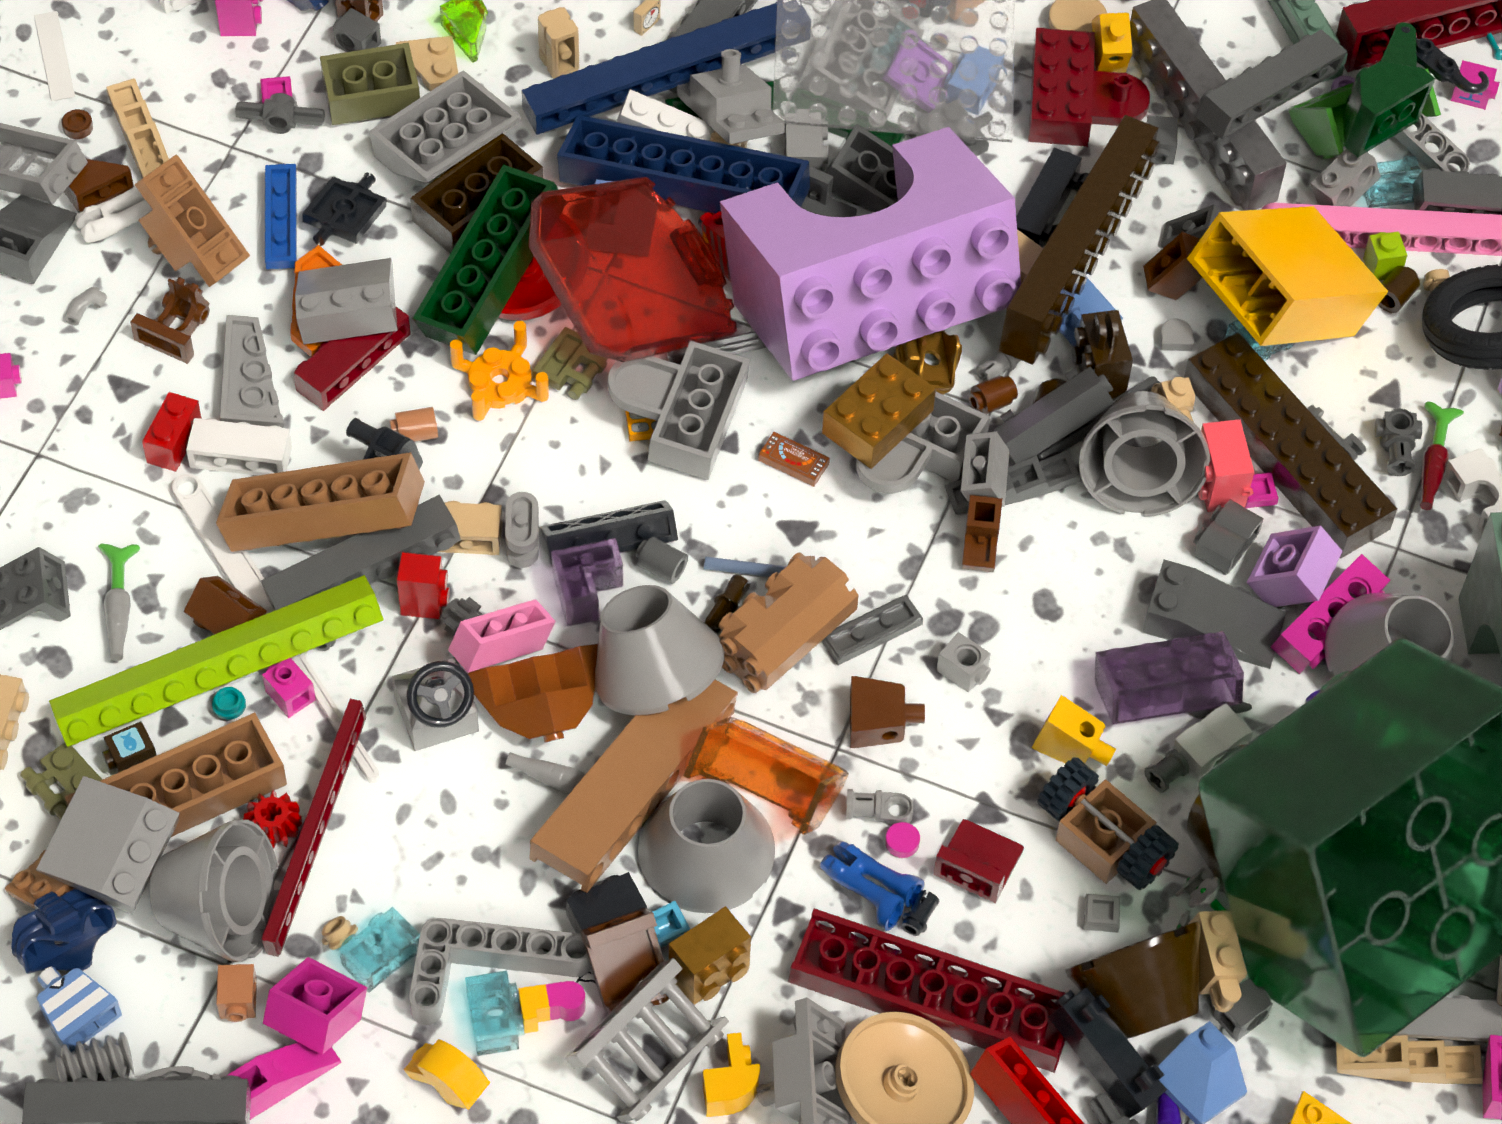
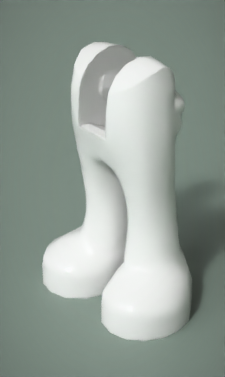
[75,186,152,243]

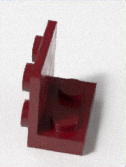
[933,819,1024,904]

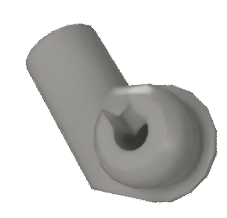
[64,287,107,326]

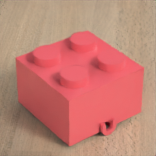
[1198,419,1254,512]

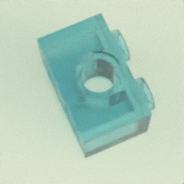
[465,970,525,1056]

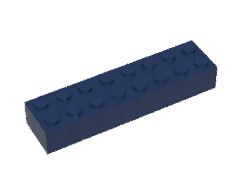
[557,115,810,214]

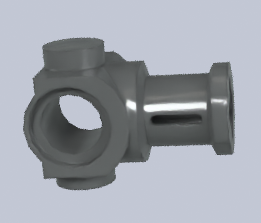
[1374,408,1423,476]

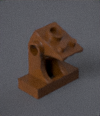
[130,277,210,364]

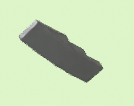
[944,450,1082,514]

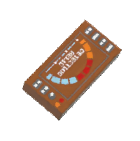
[758,432,830,487]

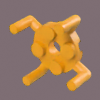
[450,321,549,421]

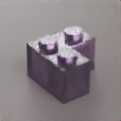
[551,538,623,626]

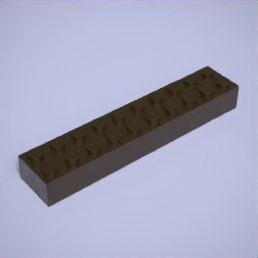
[998,115,1160,365]

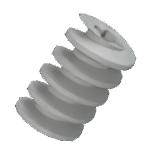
[55,1032,134,1082]

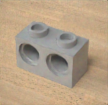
[1310,149,1381,207]

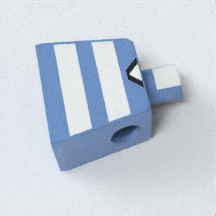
[36,967,122,1053]

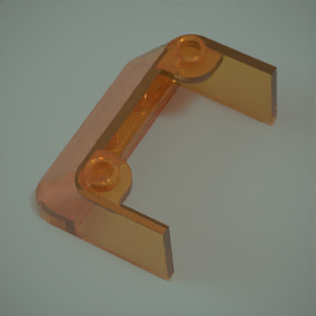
[683,717,849,835]

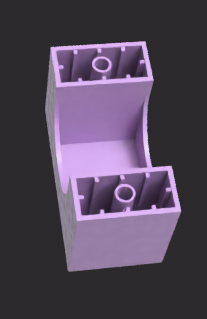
[720,127,1021,381]

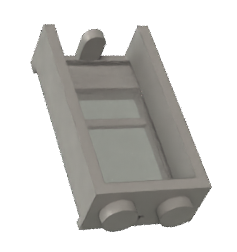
[0,123,88,205]

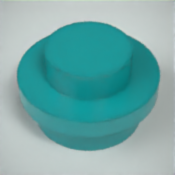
[212,687,246,720]

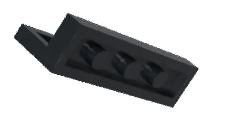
[540,500,678,567]

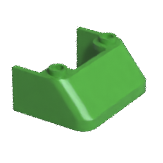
[1288,69,1441,159]

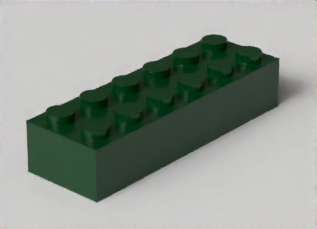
[412,165,566,355]

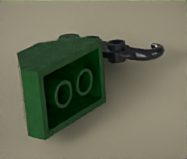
[1343,22,1489,158]

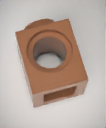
[216,964,257,1022]

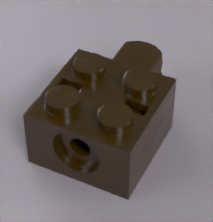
[1071,310,1133,399]

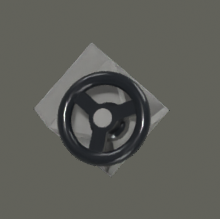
[392,657,479,751]

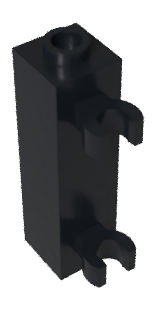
[1016,147,1089,246]
[1048,987,1167,1119]

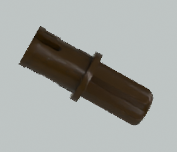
[704,575,750,633]

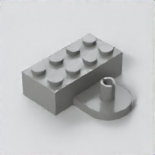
[608,340,751,480]
[856,392,990,493]

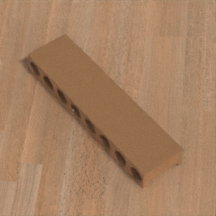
[529,680,738,893]

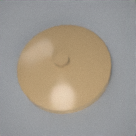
[835,1012,974,1124]

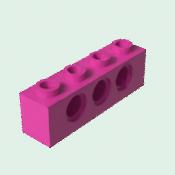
[1271,554,1391,674]

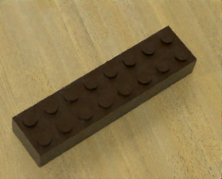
[1184,332,1398,559]

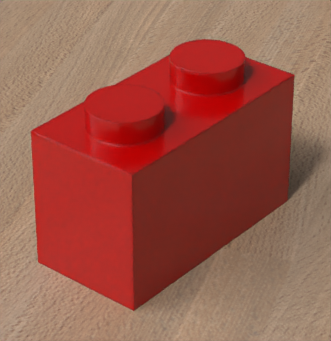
[142,392,202,472]
[397,552,450,619]

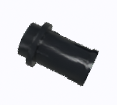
[901,890,940,936]

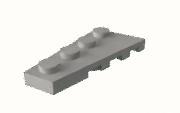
[219,315,284,428]

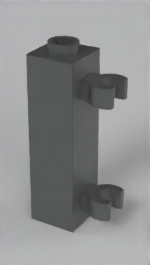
[994,367,1114,464]

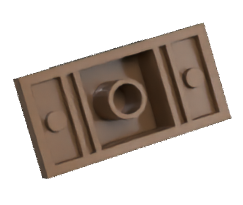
[134,154,250,287]

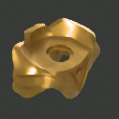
[893,330,962,395]

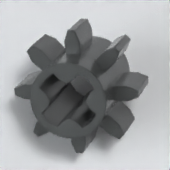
[442,597,482,637]

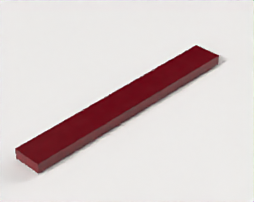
[261,698,366,957]

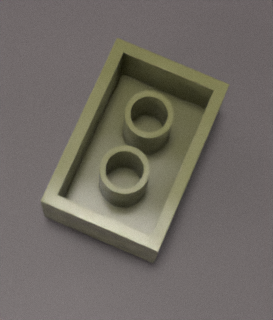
[320,42,420,125]

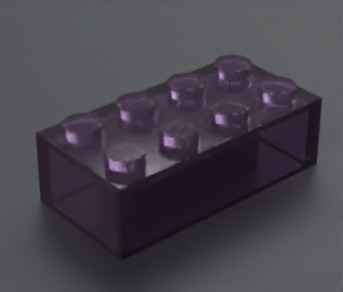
[1095,631,1244,725]

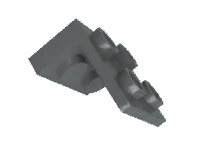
[0,547,71,630]

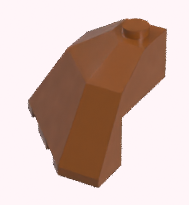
[468,644,598,743]

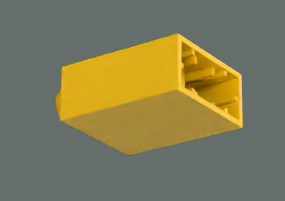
[1187,206,1388,346]

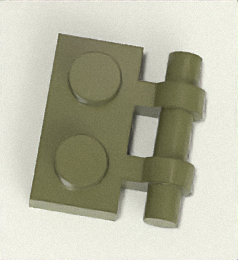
[532,327,611,400]
[20,742,103,821]

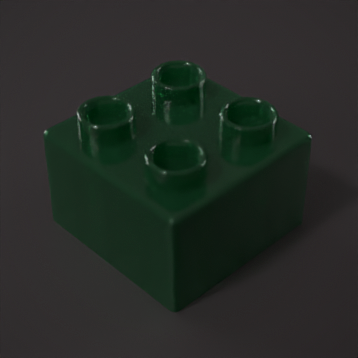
[1197,638,1502,1057]

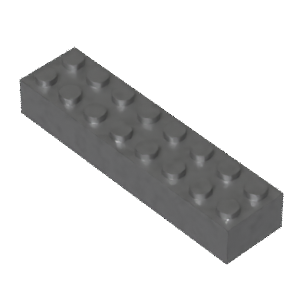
[1130,0,1287,211]

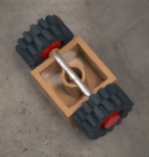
[1037,757,1179,890]

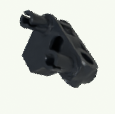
[346,418,423,470]

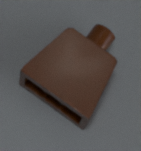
[850,676,925,748]

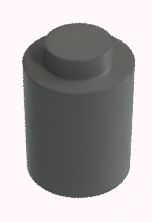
[636,537,688,584]

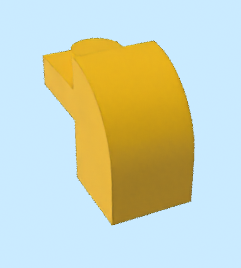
[702,1032,760,1117]
[403,1039,491,1110]

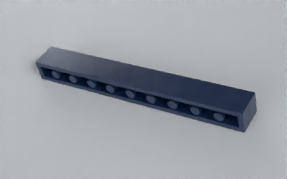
[521,0,811,135]

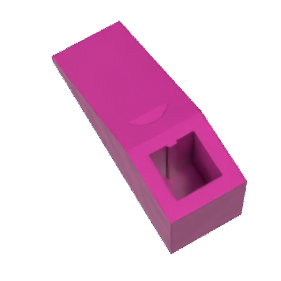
[226,1042,342,1120]

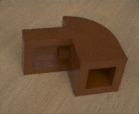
[962,495,1003,572]

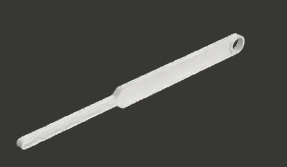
[172,474,380,783]

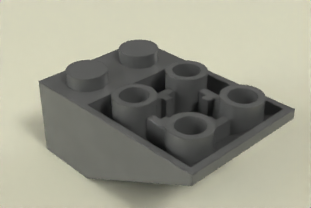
[0,195,77,284]

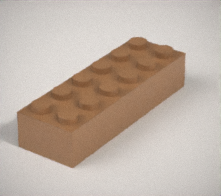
[216,452,425,552]
[65,712,287,837]

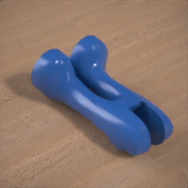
[820,841,925,931]

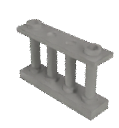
[564,958,729,1122]

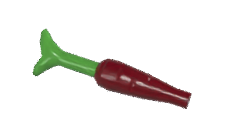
[1420,401,1464,510]

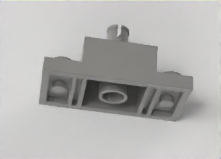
[677,49,785,144]
[757,997,851,1124]

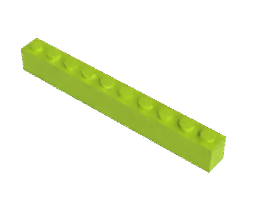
[49,575,384,747]

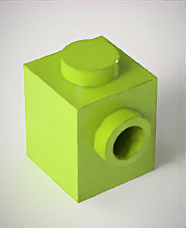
[1363,231,1408,281]

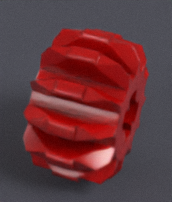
[243,790,303,849]

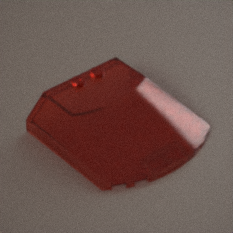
[529,177,737,362]

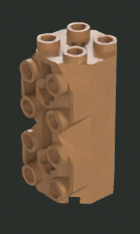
[719,552,859,694]

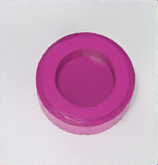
[885,822,920,858]

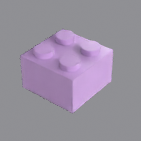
[1247,526,1342,607]

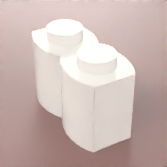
[1173,704,1253,779]

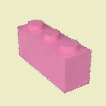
[448,599,556,672]

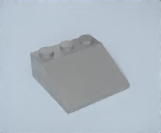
[295,258,398,344]
[36,776,180,915]

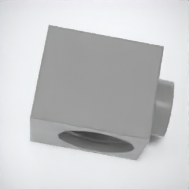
[937,632,991,692]

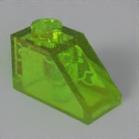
[440,0,488,63]

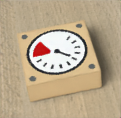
[633,0,661,36]

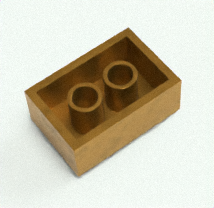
[822,353,936,469]

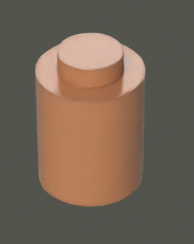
[389,407,438,442]

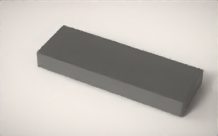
[822,594,923,665]

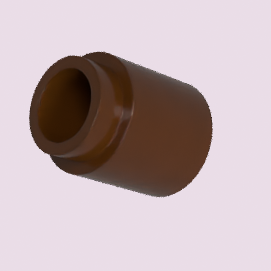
[969,375,1018,415]

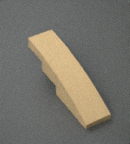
[106,78,169,178]
[1336,1035,1482,1084]

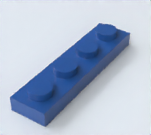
[265,164,297,269]

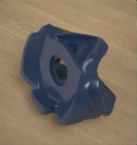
[11,889,117,974]

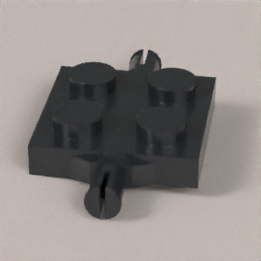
[302,172,387,246]

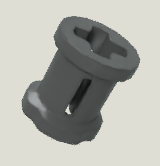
[1144,748,1190,793]

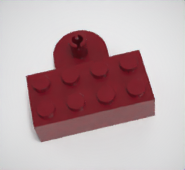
[1028,28,1150,147]

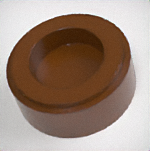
[62,109,93,139]

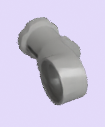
[846,789,913,826]

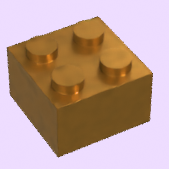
[669,906,751,1005]

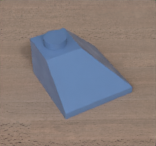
[1158,1021,1247,1124]

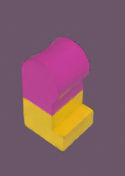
[518,981,586,1033]

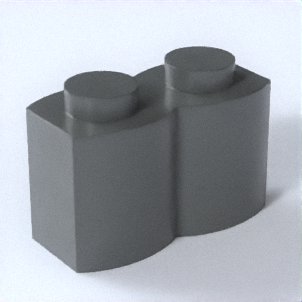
[1193,499,1264,574]

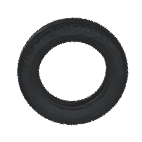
[1422,264,1502,370]

